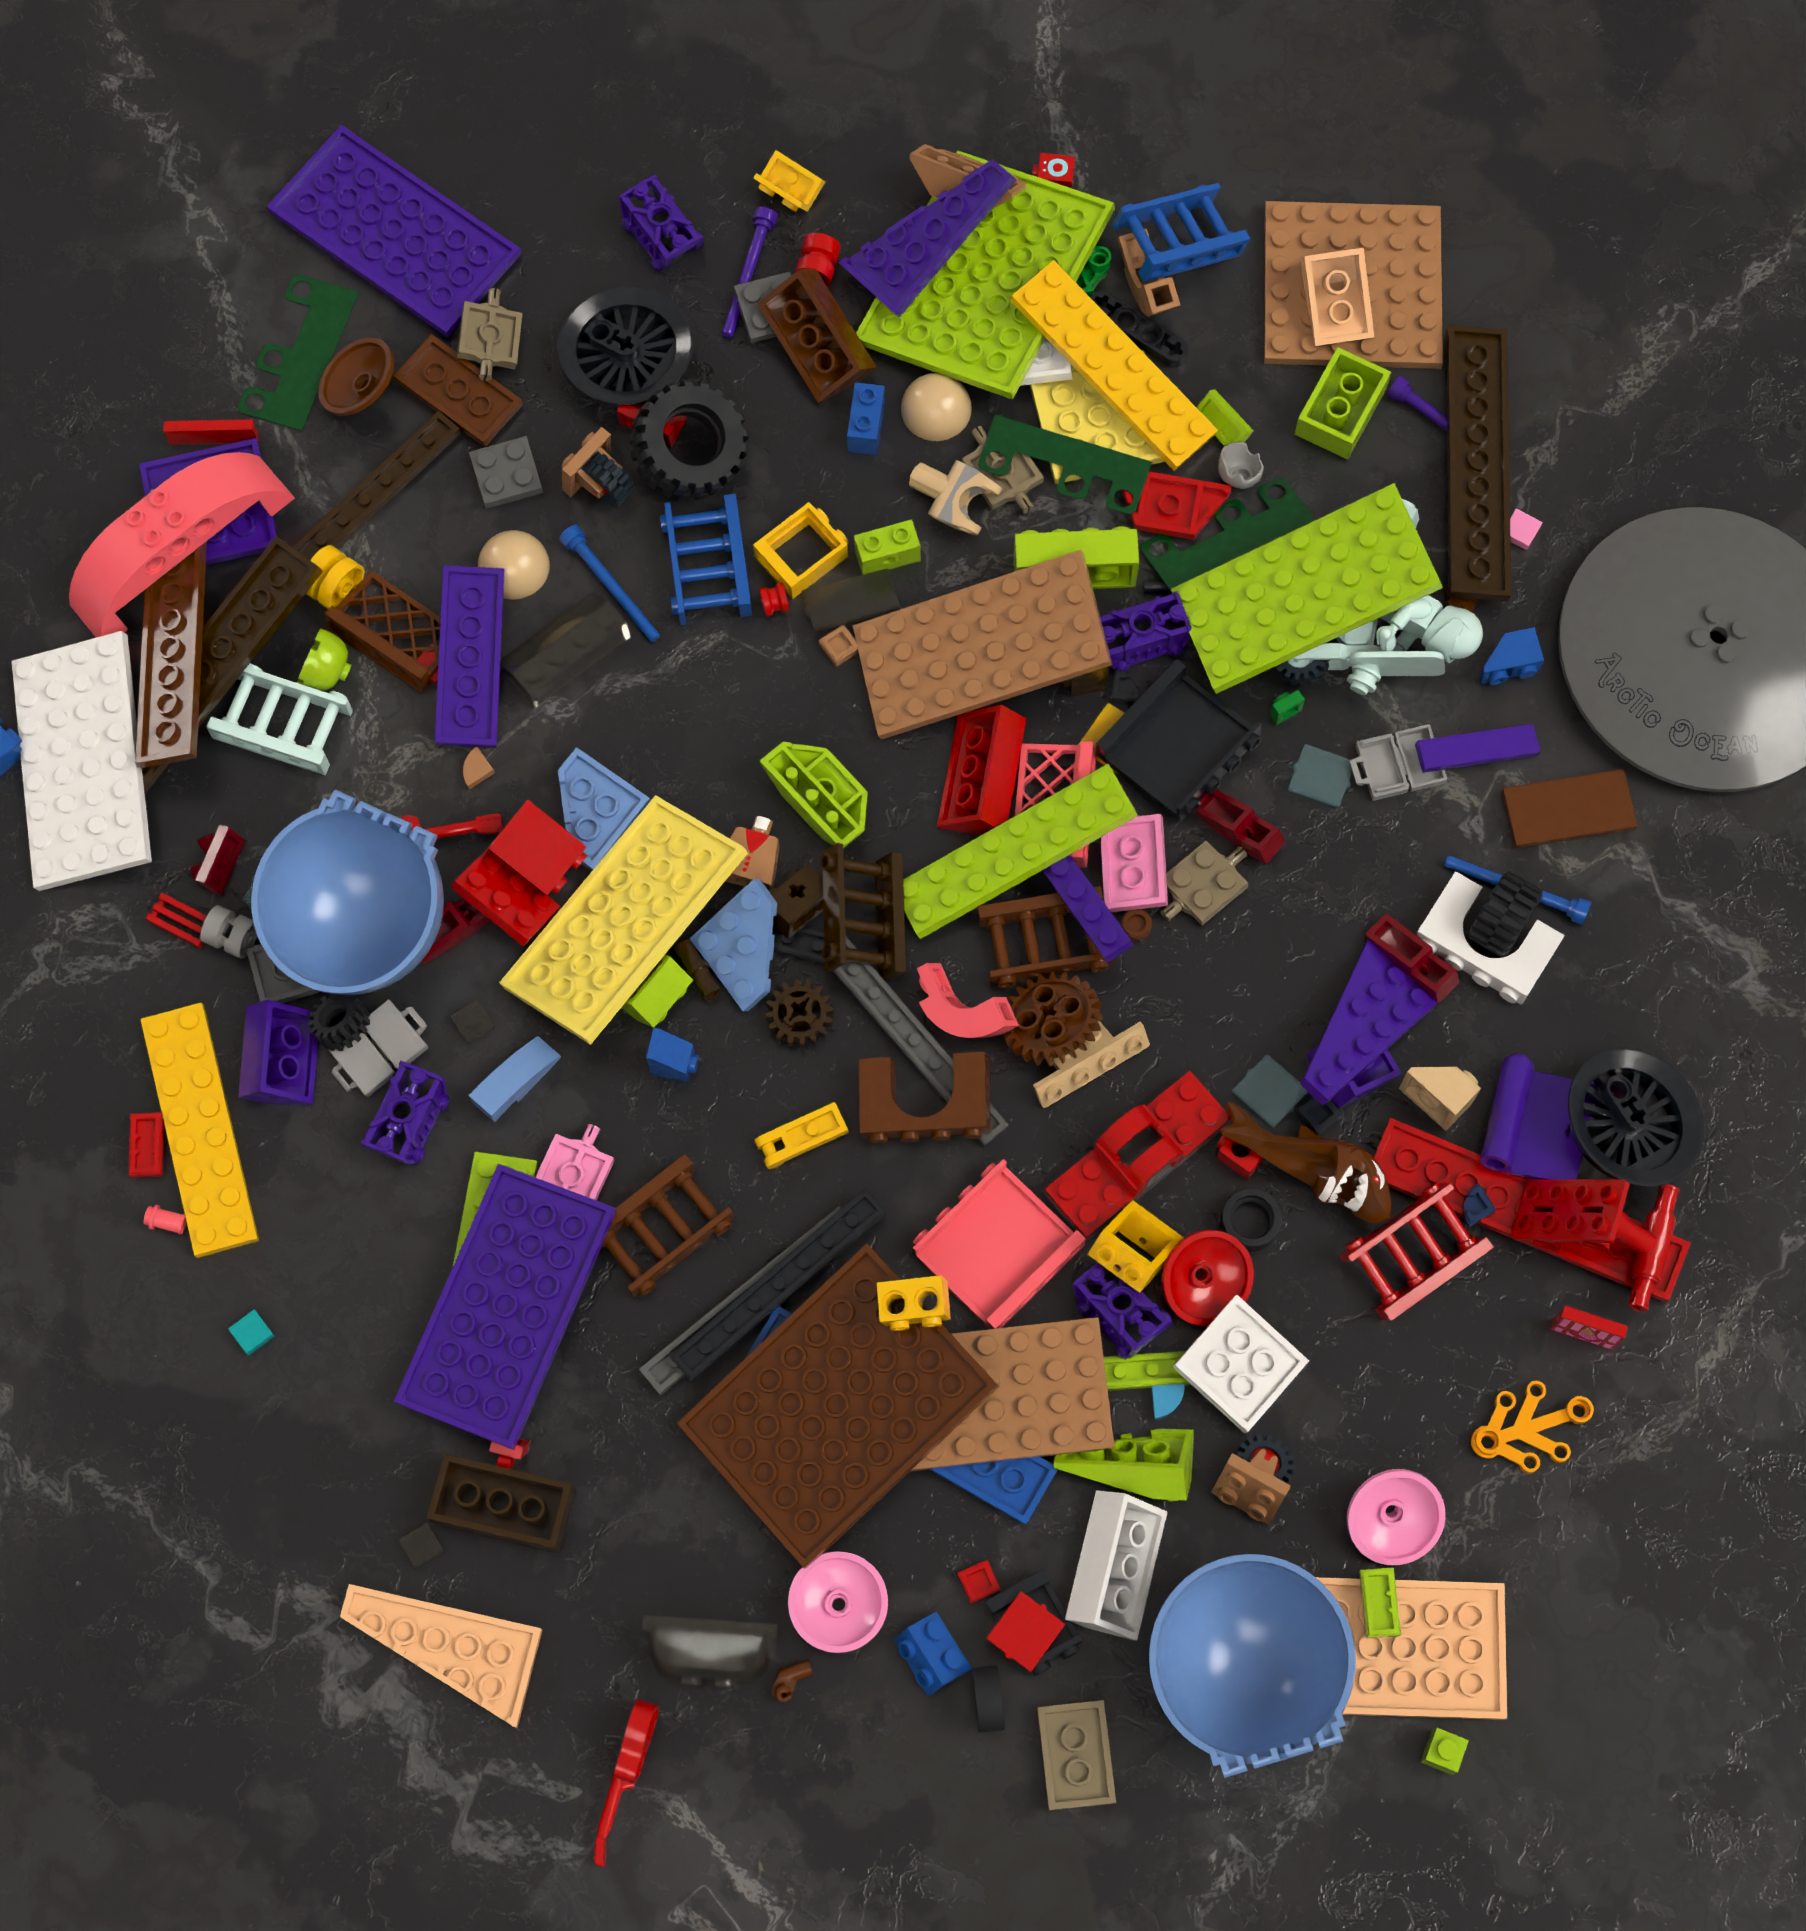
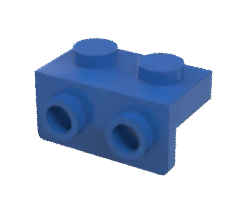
[894,1611,972,1696]

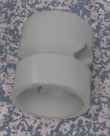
[200,905,257,959]

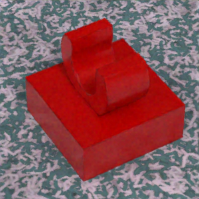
[489,1438,530,1469]

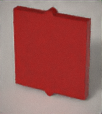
[986,1591,1065,1672]

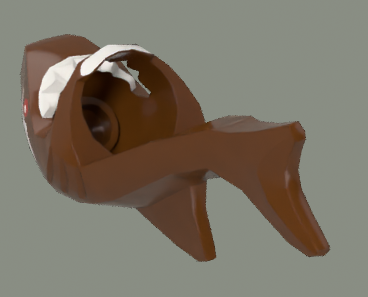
[1221,1102,1391,1223]

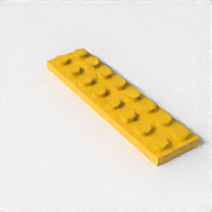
[1010,260,1218,471]
[141,1002,259,1258]

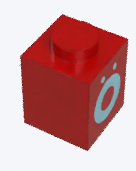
[1032,153,1075,188]

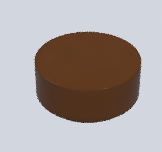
[1121,909,1152,942]

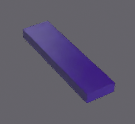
[1415,724,1541,773]

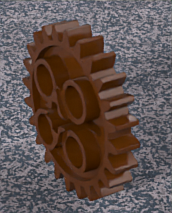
[1003,972,1103,1066]

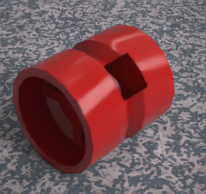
[794,233,841,287]

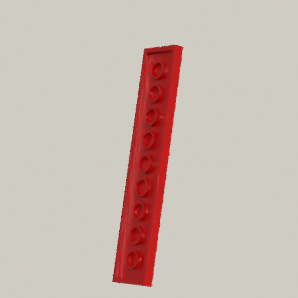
[1374,1118,1691,1303]

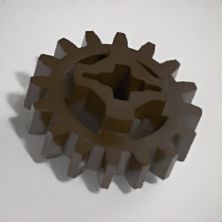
[765,979,834,1048]

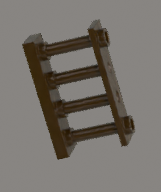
[820,843,906,981]

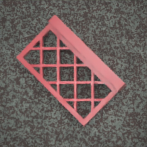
[1015,741,1097,868]

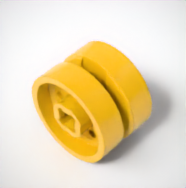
[306,545,365,609]

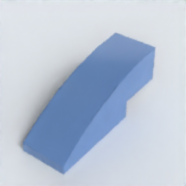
[469,1036,561,1122]

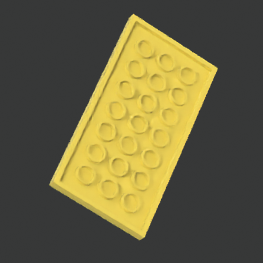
[499,795,748,1045]

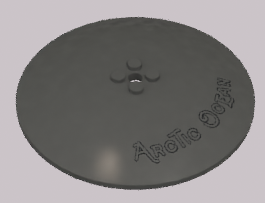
[1558,507,1806,792]

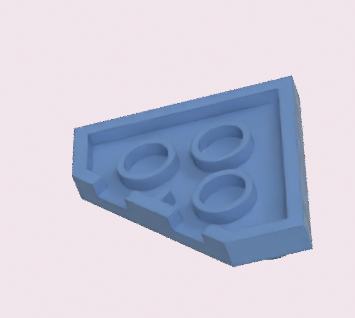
[558,747,650,871]
[690,879,777,1011]

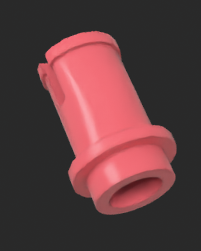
[144,1205,187,1234]

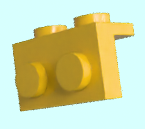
[753,150,826,212]

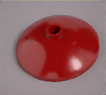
[1162,1229,1254,1326]

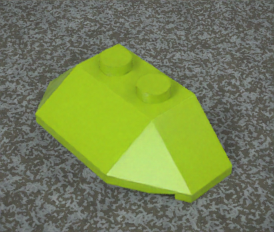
[760,741,868,848]

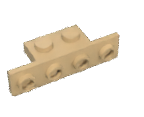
[1033,1021,1150,1108]

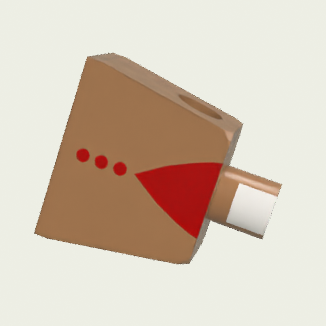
[726,816,779,891]

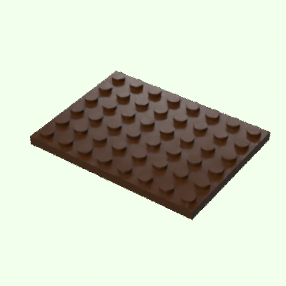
[677,1244,1000,1569]

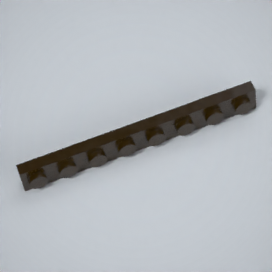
[292,410,461,560]

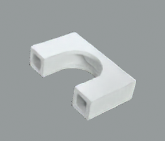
[1416,871,1565,1005]

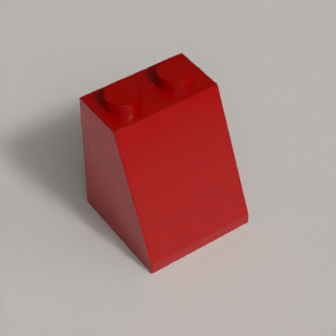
[489,799,588,895]

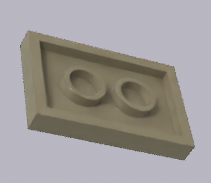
[1037,1700,1116,1811]

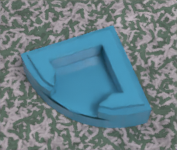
[1151,1384,1184,1420]

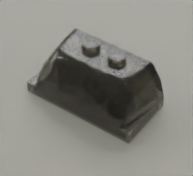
[642,1615,780,1688]

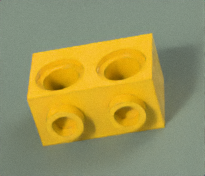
[877,1275,951,1331]

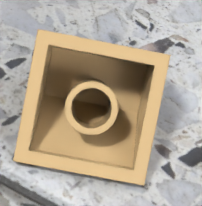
[1399,1067,1481,1131]

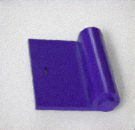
[1479,1053,1597,1179]

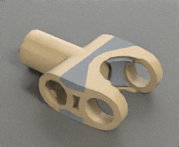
[909,460,1002,535]

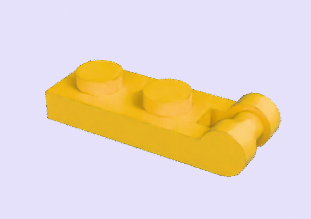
[754,1102,848,1169]

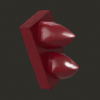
[190,825,245,895]

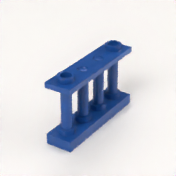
[1112,183,1251,282]
[660,494,752,625]

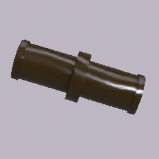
[674,939,722,1001]

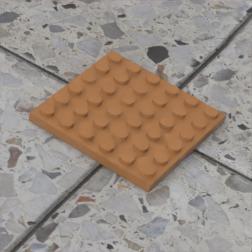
[1264,201,1443,369]

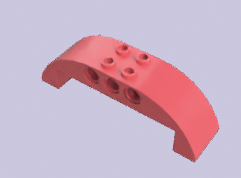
[69,452,295,638]

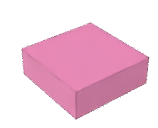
[1510,508,1543,550]

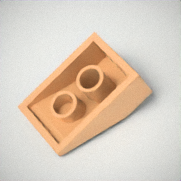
[1300,247,1374,346]

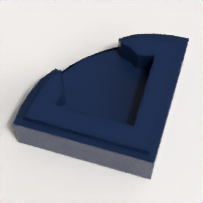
[1463,1183,1496,1228]

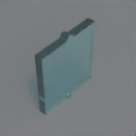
[1288,744,1352,808]
[1232,1054,1308,1128]

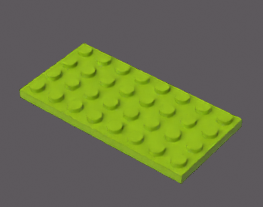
[1171,483,1443,694]

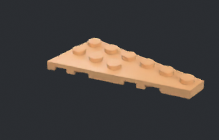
[340,1584,542,1728]

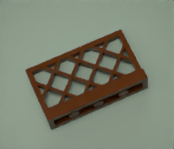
[324,570,441,694]

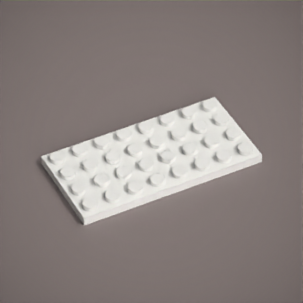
[12,631,152,891]

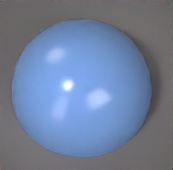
[251,790,444,995]
[1149,1554,1356,1778]

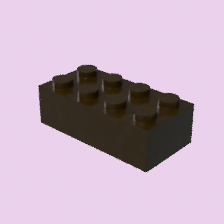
[427,1454,576,1553]

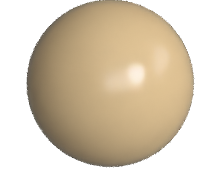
[901,373,972,441]
[478,530,550,600]

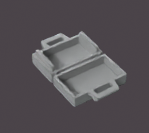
[1350,724,1447,801]
[328,999,429,1097]

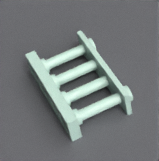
[206,664,353,776]

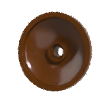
[318,337,395,416]

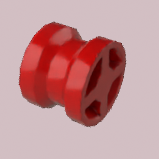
[759,582,790,617]

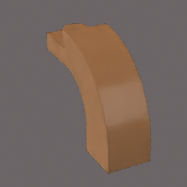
[1117,228,1181,317]

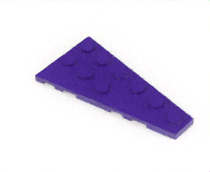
[838,159,1016,317]
[1300,939,1438,1106]

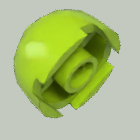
[297,628,352,691]

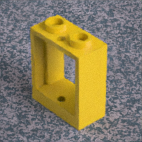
[753,502,849,599]
[1088,1200,1184,1293]

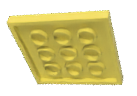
[1030,350,1165,484]

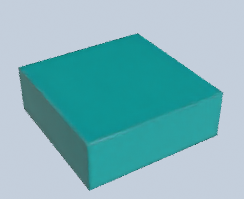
[228,1309,275,1356]

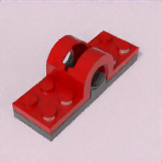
[1044,1071,1231,1243]

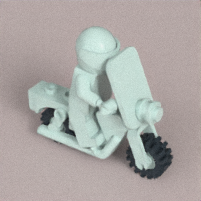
[1275,499,1483,695]

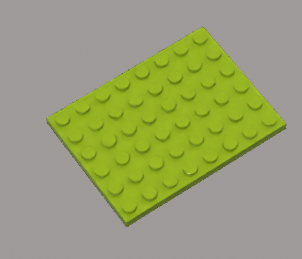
[856,151,1115,400]

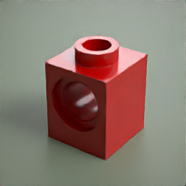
[1216,1135,1264,1180]

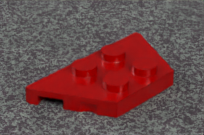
[1122,472,1232,540]

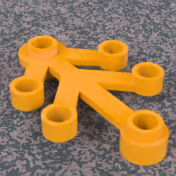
[1471,1381,1594,1474]

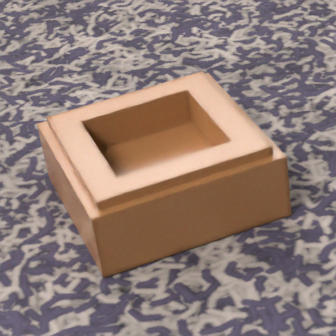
[819,624,859,667]

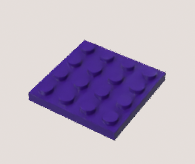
[139,438,278,565]

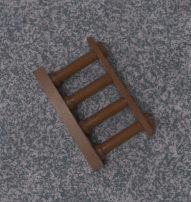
[977,886,1114,988]
[602,1154,734,1298]

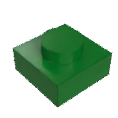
[1270,690,1305,725]

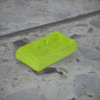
[1196,389,1254,446]
[1359,1568,1401,1639]

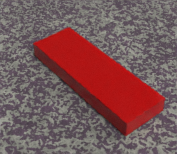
[163,419,259,445]

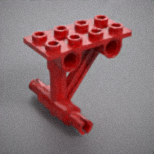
[1511,1179,1680,1312]

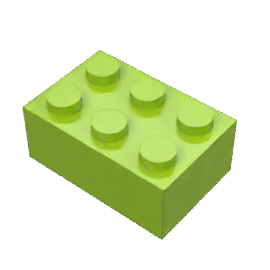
[1294,347,1391,460]

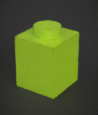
[1420,1728,1469,1775]

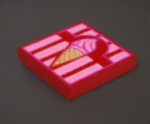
[1550,1306,1628,1350]

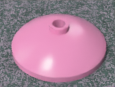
[1347,1469,1445,1565]
[788,1552,888,1653]

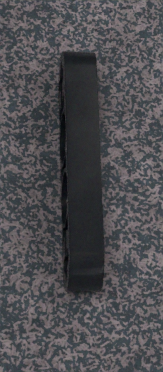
[1090,291,1188,367]

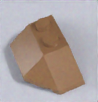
[909,144,1026,210]

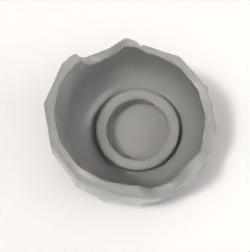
[1218,442,1264,489]

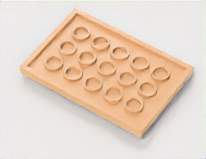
[1315,1577,1507,1720]

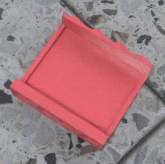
[913,1159,1086,1329]

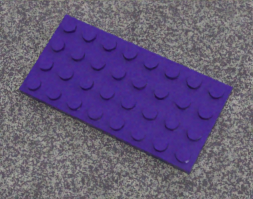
[267,125,522,338]
[394,1164,617,1450]

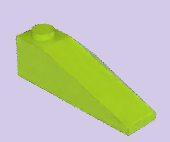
[1054,1429,1194,1501]

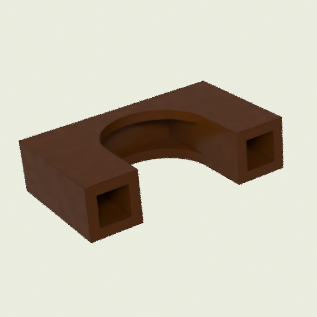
[859,1052,991,1144]

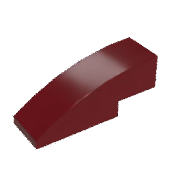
[1194,789,1286,864]
[420,897,491,965]
[1365,914,1459,1004]

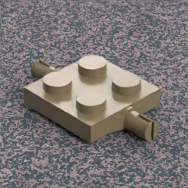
[457,288,522,381]
[962,426,1044,514]
[1160,841,1248,926]

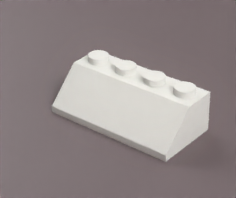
[1065,1490,1167,1641]

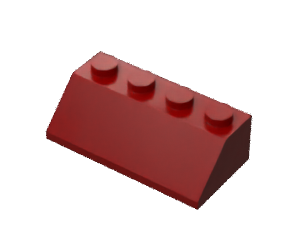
[937,705,1027,836]

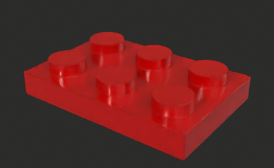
[450,848,561,947]

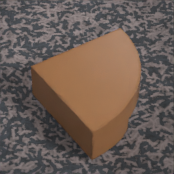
[463,746,495,790]

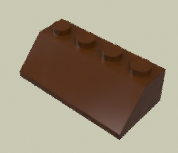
[757,269,877,403]

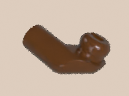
[772,1659,813,1703]

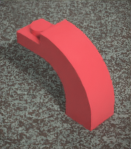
[917,963,1019,1038]

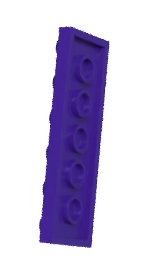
[435,565,504,748]

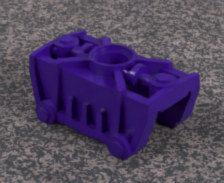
[619,175,704,272]
[1100,591,1191,672]
[361,1060,450,1164]
[1073,1262,1173,1360]

